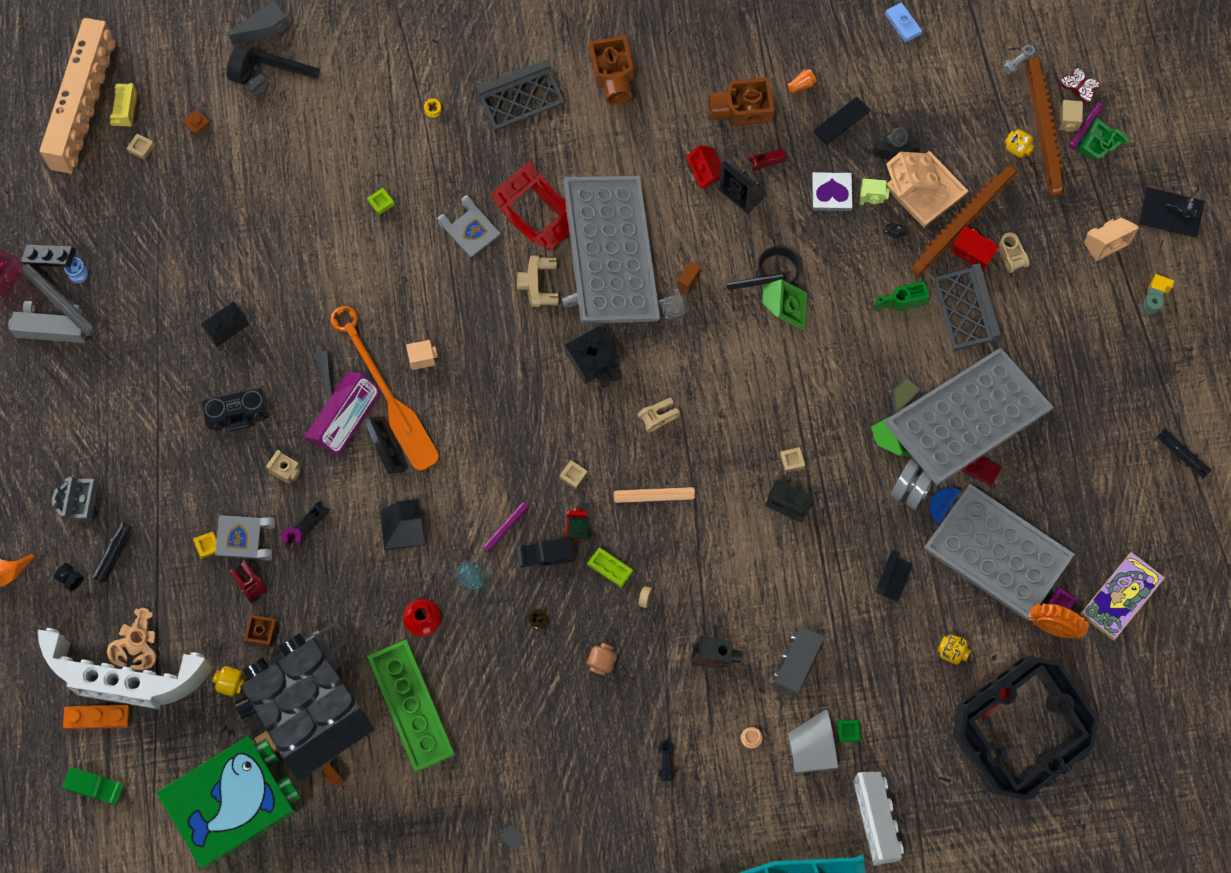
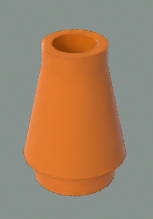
[787,69,817,94]

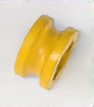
[424,99,442,118]

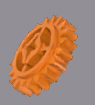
[1029,604,1089,638]

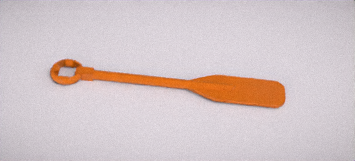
[330,306,439,471]

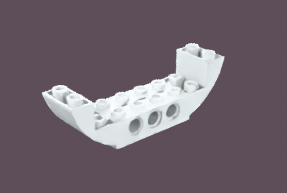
[38,628,213,709]

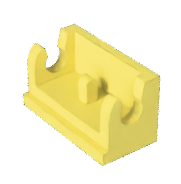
[110,83,137,126]

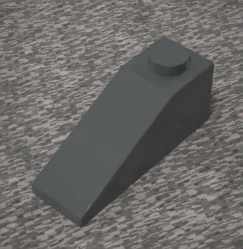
[227,1,289,45]

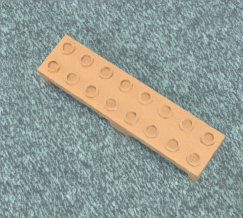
[39,18,115,174]

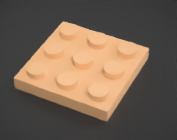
[886,151,969,228]

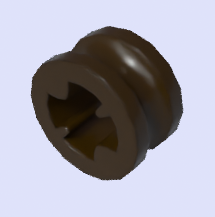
[529,609,548,630]

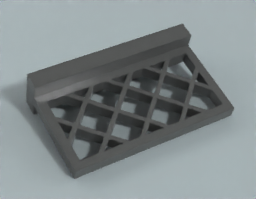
[476,59,565,132]
[934,263,1001,351]

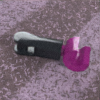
[282,501,330,548]

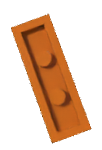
[63,705,130,730]

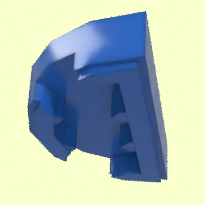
[929,487,961,525]

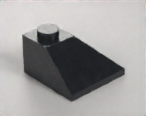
[380,499,425,550]

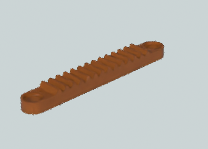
[1026,57,1063,197]
[910,165,1018,278]

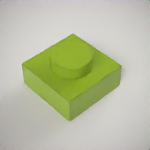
[367,188,395,215]

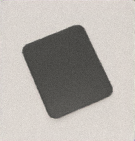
[500,825,526,850]

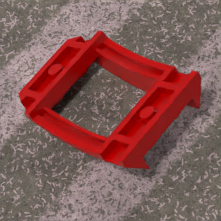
[490,161,569,250]

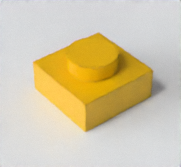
[193,531,216,559]

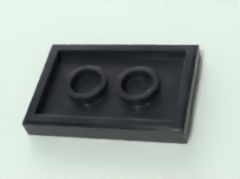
[1138,187,1205,238]

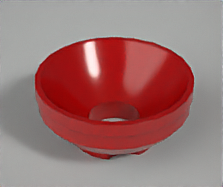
[403,599,441,637]

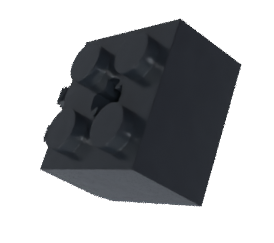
[565,326,620,388]

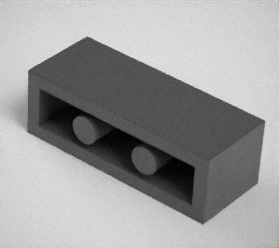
[772,626,824,697]

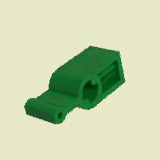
[874,281,929,311]
[62,767,125,805]

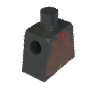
[691,636,743,668]

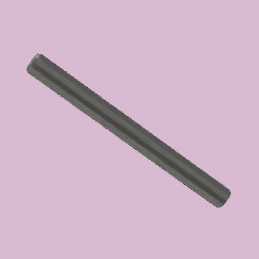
[22,264,96,336]

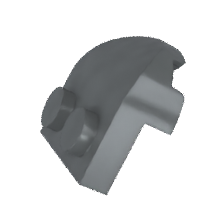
[52,477,99,521]

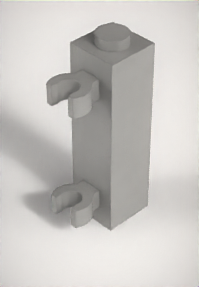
[8,301,87,343]

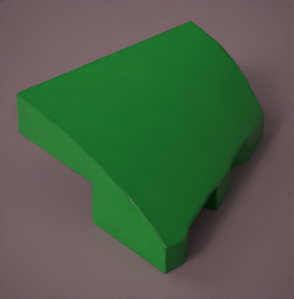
[1076,119,1130,160]

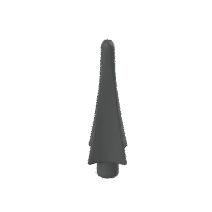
[314,345,333,398]

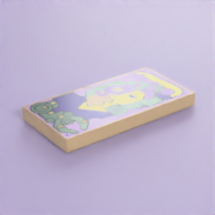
[1080,552,1165,641]

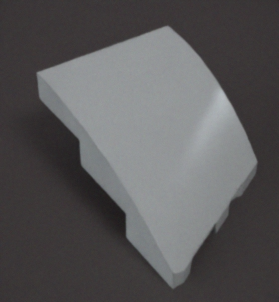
[788,710,838,774]

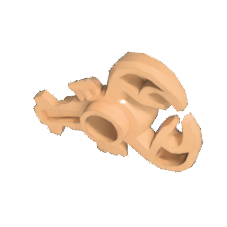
[107,608,157,671]

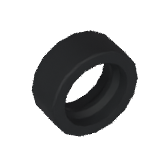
[226,45,255,84]

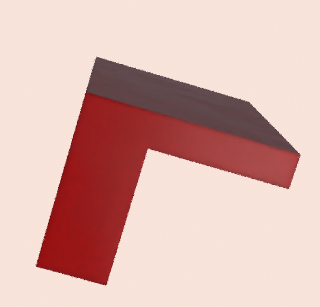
[686,145,721,189]

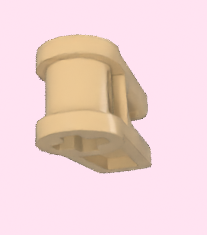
[637,397,680,433]

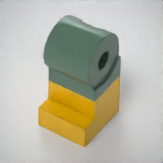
[1143,274,1174,315]

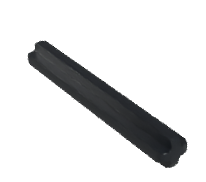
[251,49,320,79]

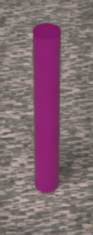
[1069,102,1103,150]
[482,502,528,553]

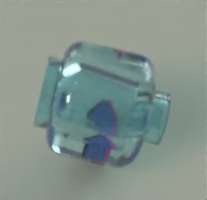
[454,560,485,591]

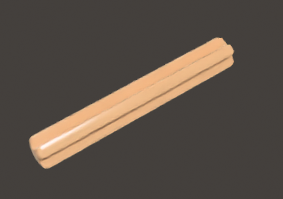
[614,487,695,503]

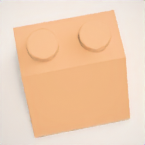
[1084,218,1139,261]

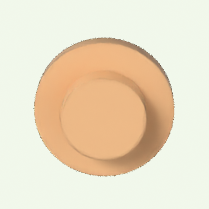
[741,727,762,749]

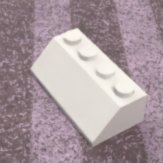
[853,772,904,866]

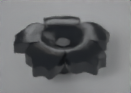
[883,223,908,239]

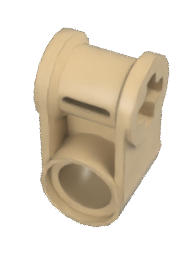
[998,233,1029,273]

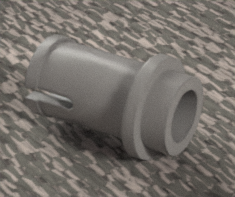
[561,292,578,310]

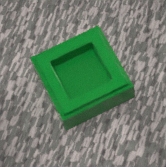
[837,720,860,743]

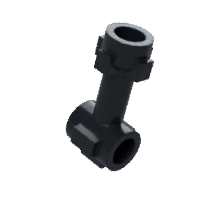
[658,739,675,781]

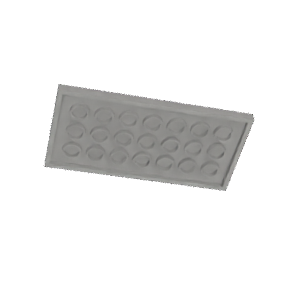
[563,176,660,324]
[884,348,1054,486]

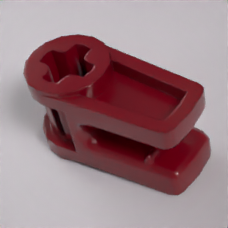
[229,561,268,603]

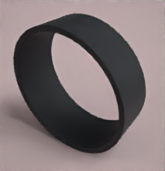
[758,246,801,284]

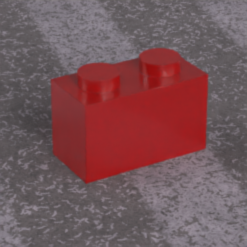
[950,226,999,272]

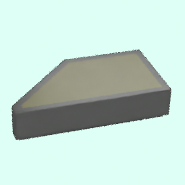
[892,376,922,414]

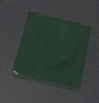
[567,516,590,540]

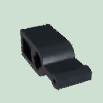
[517,538,574,568]

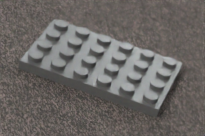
[923,484,1075,621]

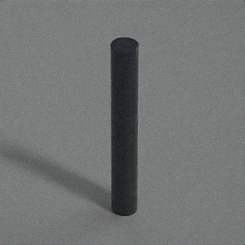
[727,273,786,290]

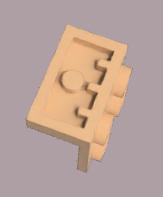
[887,152,941,198]

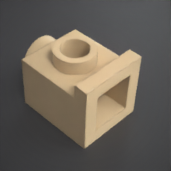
[266,450,301,485]

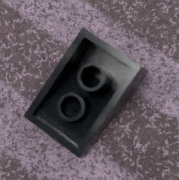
[719,161,765,214]

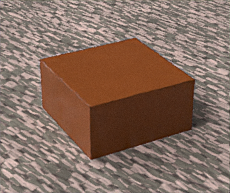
[677,261,701,296]
[244,615,278,647]

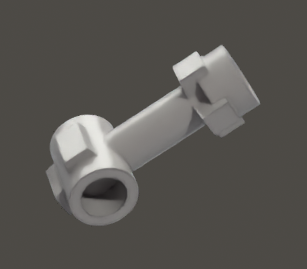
[1003,45,1035,75]

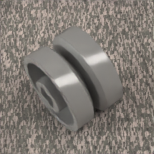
[890,457,933,510]

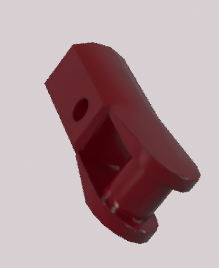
[749,148,786,171]

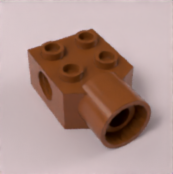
[588,35,634,105]
[708,77,774,126]

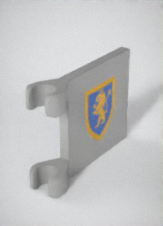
[437,195,501,258]
[215,515,275,561]

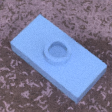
[885,2,922,43]

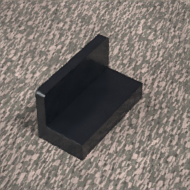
[875,550,913,601]

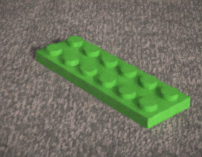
[367,640,455,773]

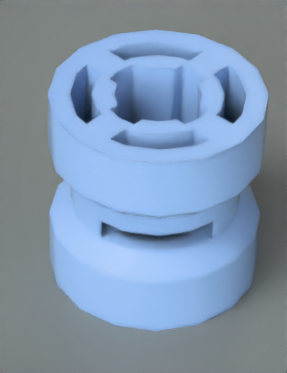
[64,257,88,283]

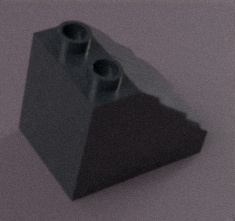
[240,633,375,781]

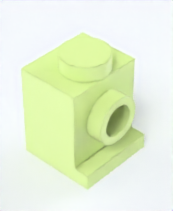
[860,179,889,205]

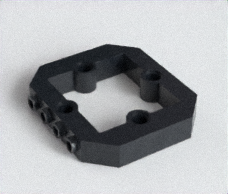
[952,656,1098,800]

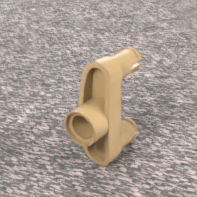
[517,255,558,307]

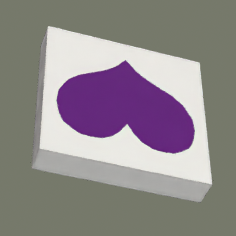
[812,172,852,211]

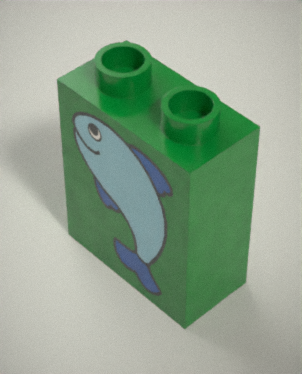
[156,736,301,870]

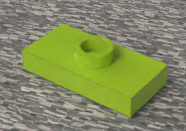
[587,547,633,588]

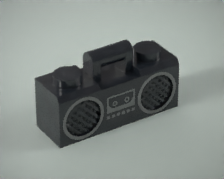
[202,388,269,432]

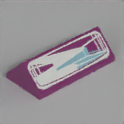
[304,372,381,458]

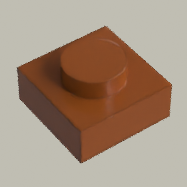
[182,109,211,136]
[322,763,344,787]

